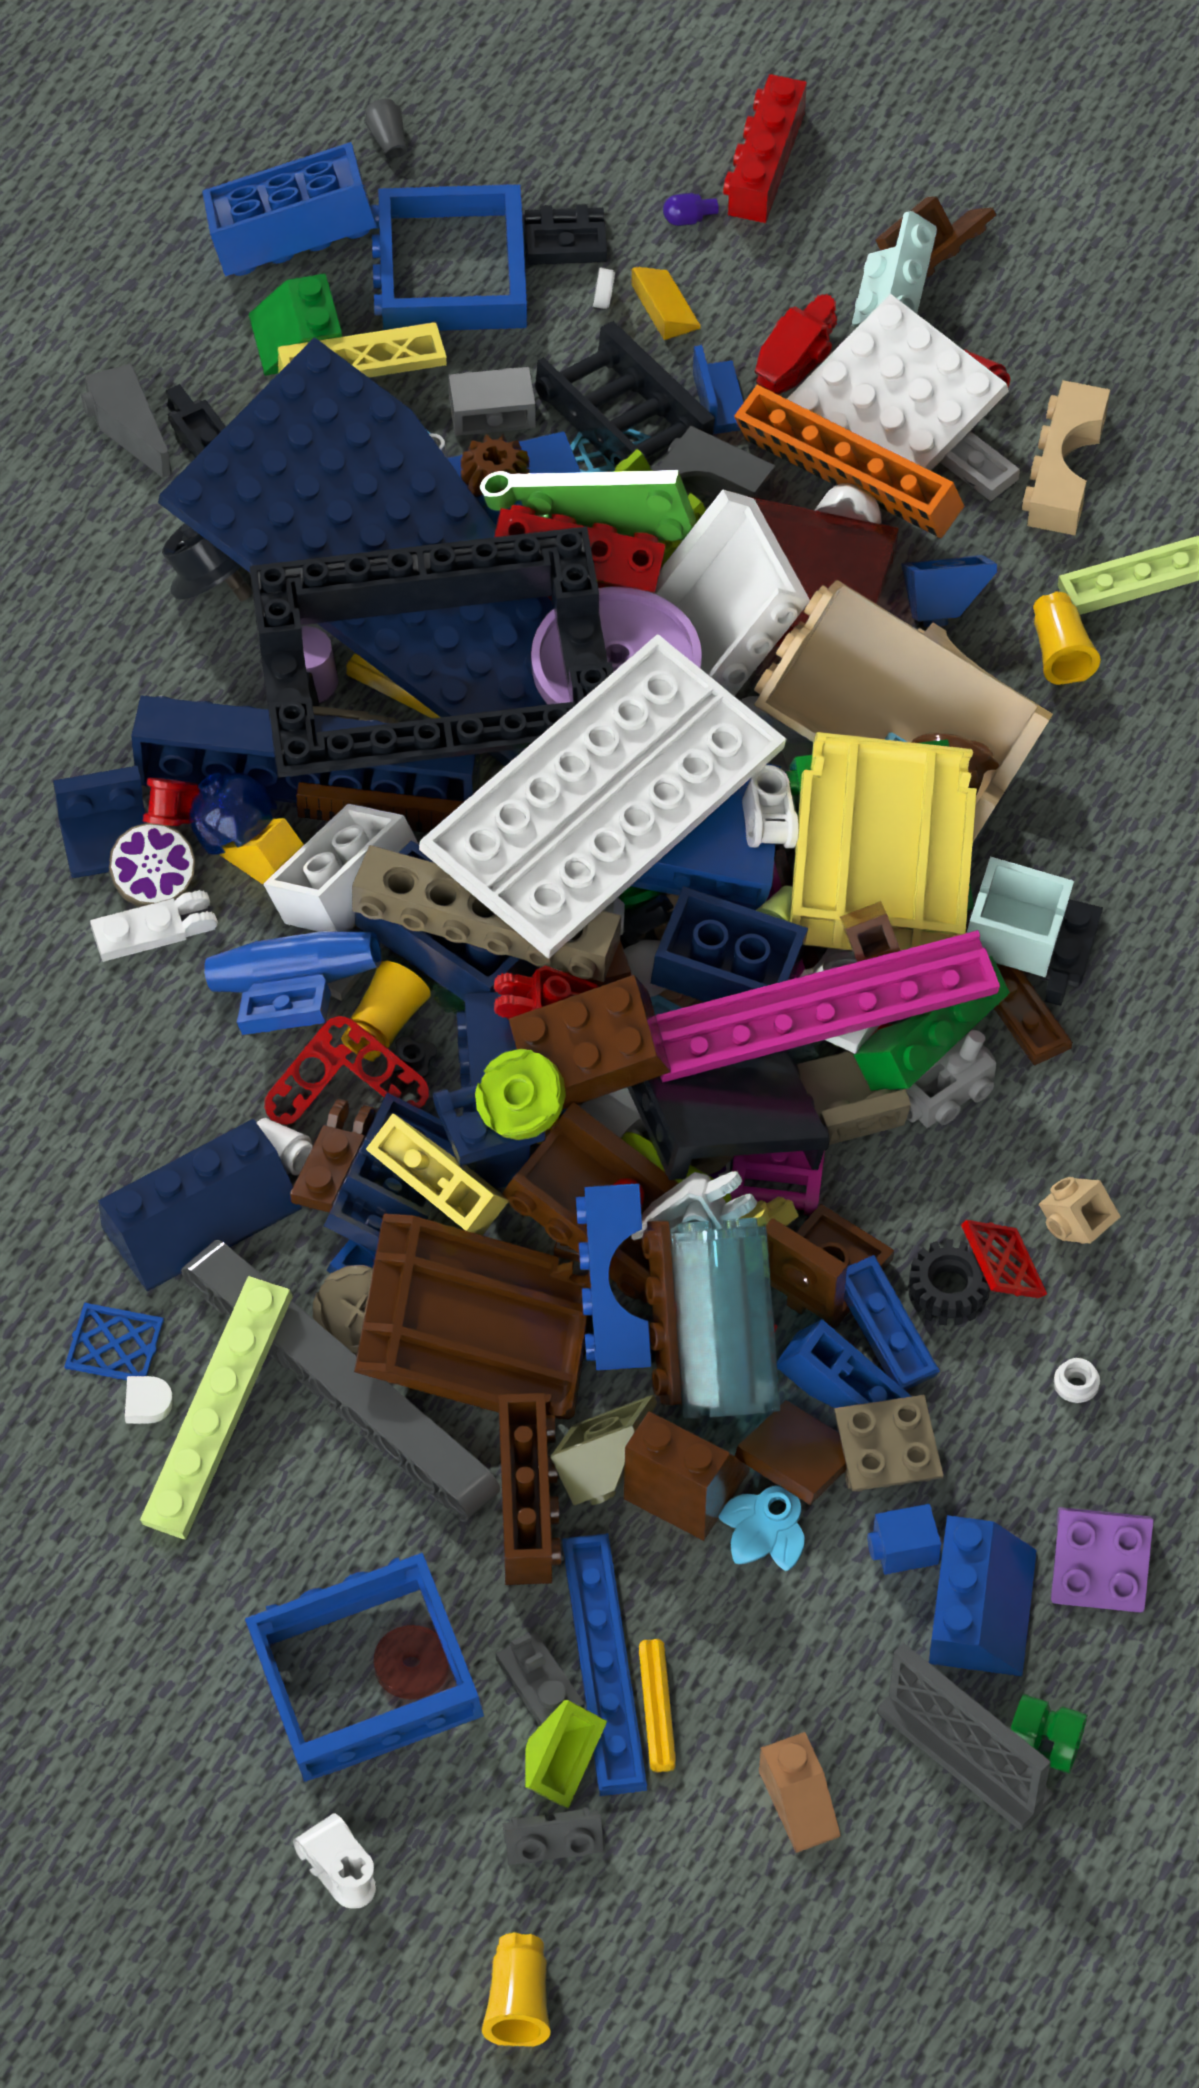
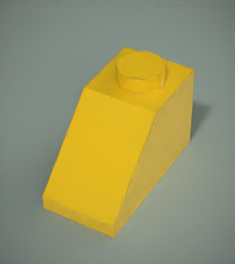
[213,818,304,884]

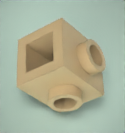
[1039,1177,1121,1244]

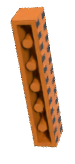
[734,385,964,539]

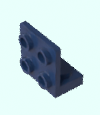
[53,765,147,878]

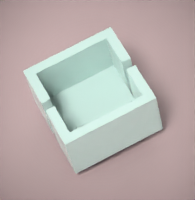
[967,856,1074,977]

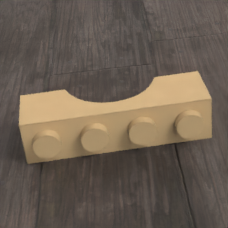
[1022,380,1110,535]

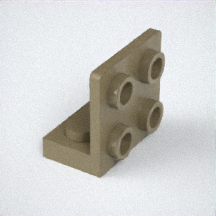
[797,1051,911,1145]

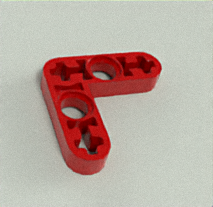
[264,1016,429,1125]

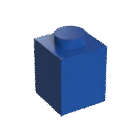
[867,1504,941,1575]

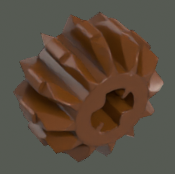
[461,434,530,497]

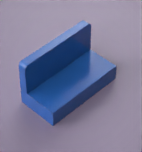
[693,345,744,434]

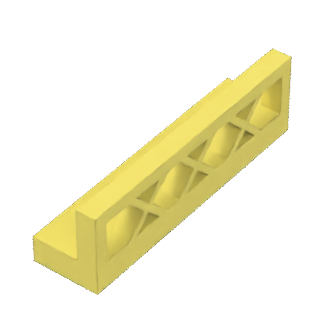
[278,322,446,378]

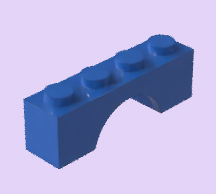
[576,1184,651,1371]

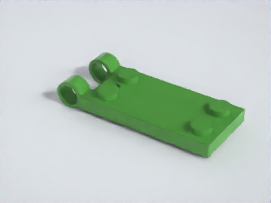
[480,471,697,541]

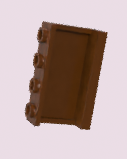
[502,1102,679,1303]

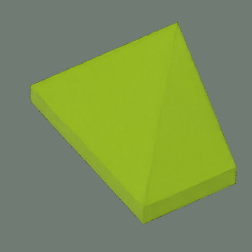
[525,1700,607,1808]

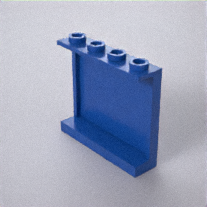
[631,764,781,910]

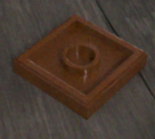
[735,1400,847,1505]

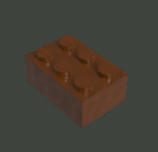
[509,975,671,1110]

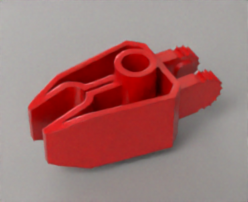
[755,294,837,395]
[494,965,599,1020]

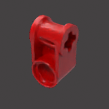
[143,778,215,826]

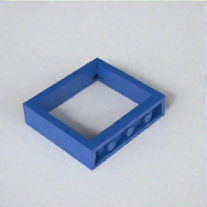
[371,184,527,331]
[245,1552,484,1782]

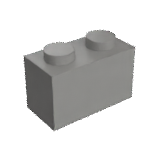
[449,367,535,436]

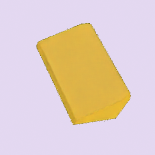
[631,267,701,340]

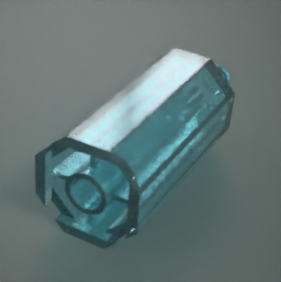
[670,1218,780,1418]

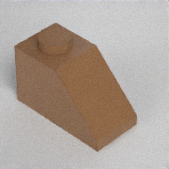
[759,1732,841,1853]

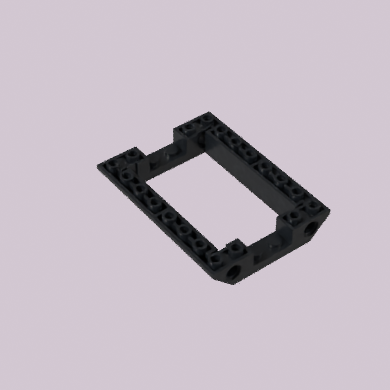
[250,527,613,778]

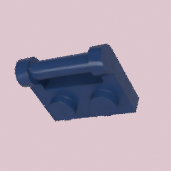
[433,1083,545,1166]

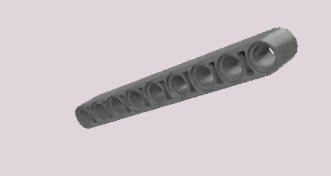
[181,1240,500,1522]

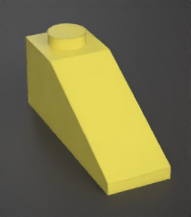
[366,1114,509,1235]

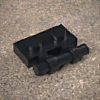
[525,204,607,265]

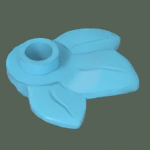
[719,1485,805,1571]

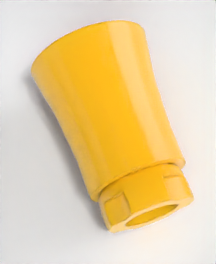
[1033,591,1101,685]
[341,961,431,1061]
[482,1932,551,2047]

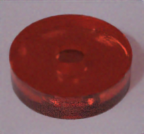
[374,1625,449,1699]

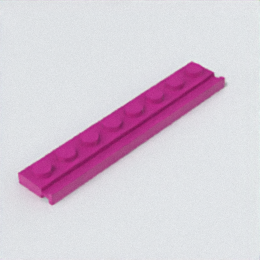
[655,930,1000,1083]

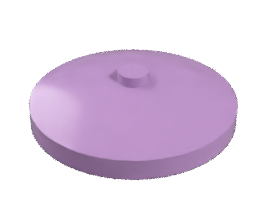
[531,587,702,705]

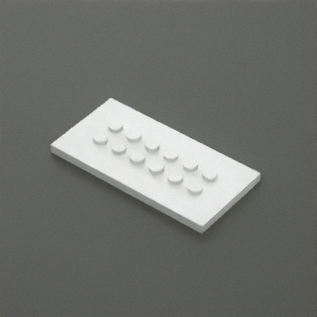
[419,634,786,959]

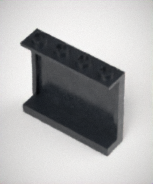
[627,1050,830,1180]

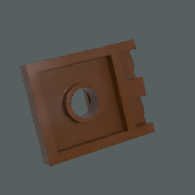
[757,1204,894,1330]

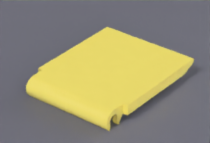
[790,732,977,951]

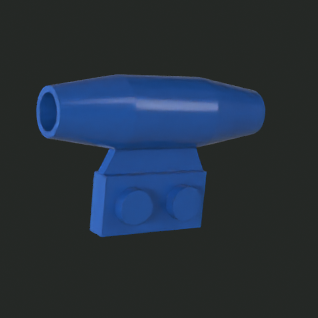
[205,931,381,1035]

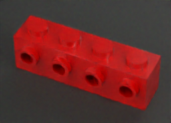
[723,74,807,223]
[494,505,666,594]

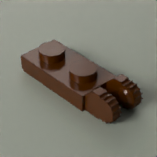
[290,1099,375,1212]

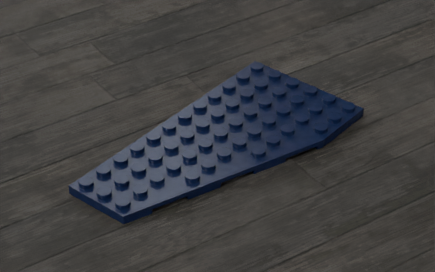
[158,337,554,766]

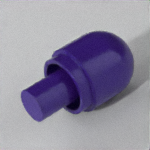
[663,193,719,226]

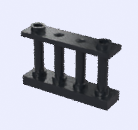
[535,321,715,468]

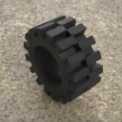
[908,1239,990,1326]

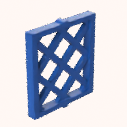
[64,1303,164,1380]

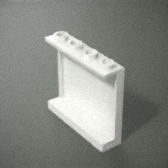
[655,489,810,696]

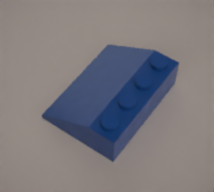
[202,142,376,276]

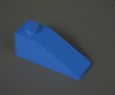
[775,1319,912,1408]

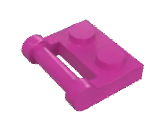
[730,1151,825,1216]

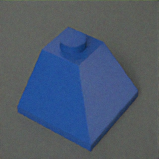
[901,555,997,627]

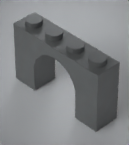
[651,426,775,508]

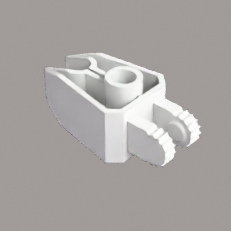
[631,1171,757,1258]

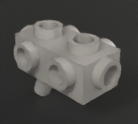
[899,1030,996,1128]

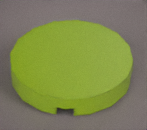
[475,1049,566,1140]

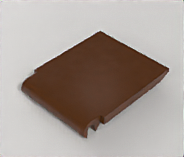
[354,1214,591,1420]

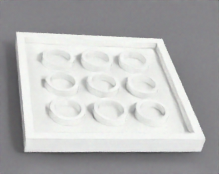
[787,294,1009,471]

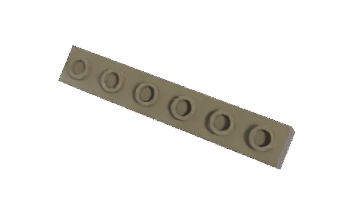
[352,845,621,982]

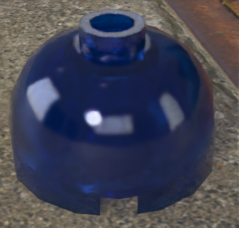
[189,773,277,855]

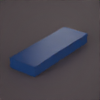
[844,1255,940,1390]

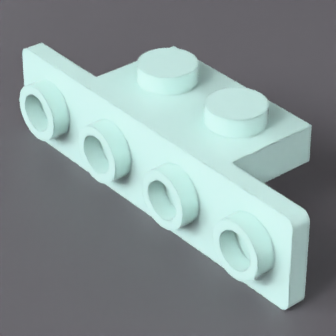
[852,211,937,328]

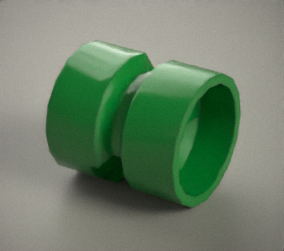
[1011,1694,1088,1774]

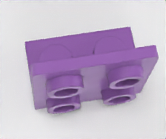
[1051,1507,1153,1612]

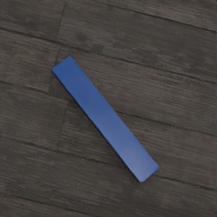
[562,1533,647,1796]

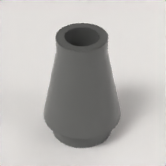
[364,98,408,159]

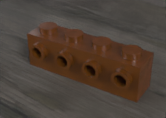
[499,1393,561,1585]

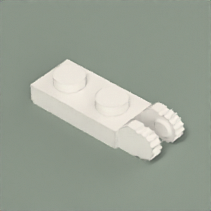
[90,890,218,962]

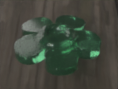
[433,982,465,1015]

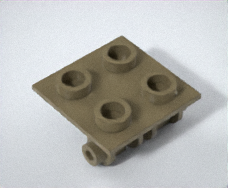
[834,1395,943,1492]

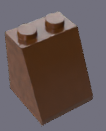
[624,1411,750,1541]

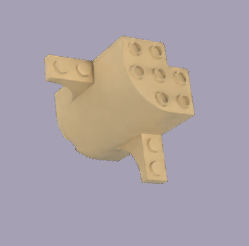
[754,580,1053,842]

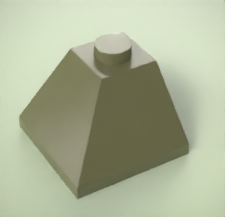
[550,1394,657,1506]

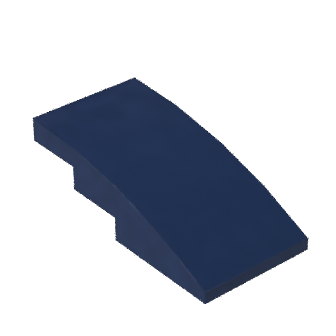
[323,1093,456,1252]

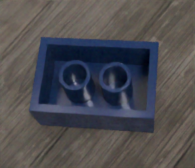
[650,886,808,1002]

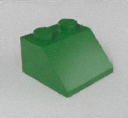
[249,273,342,376]

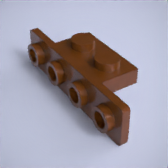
[875,196,997,279]
[642,1221,714,1405]

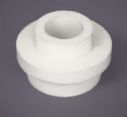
[1054,1358,1100,1403]

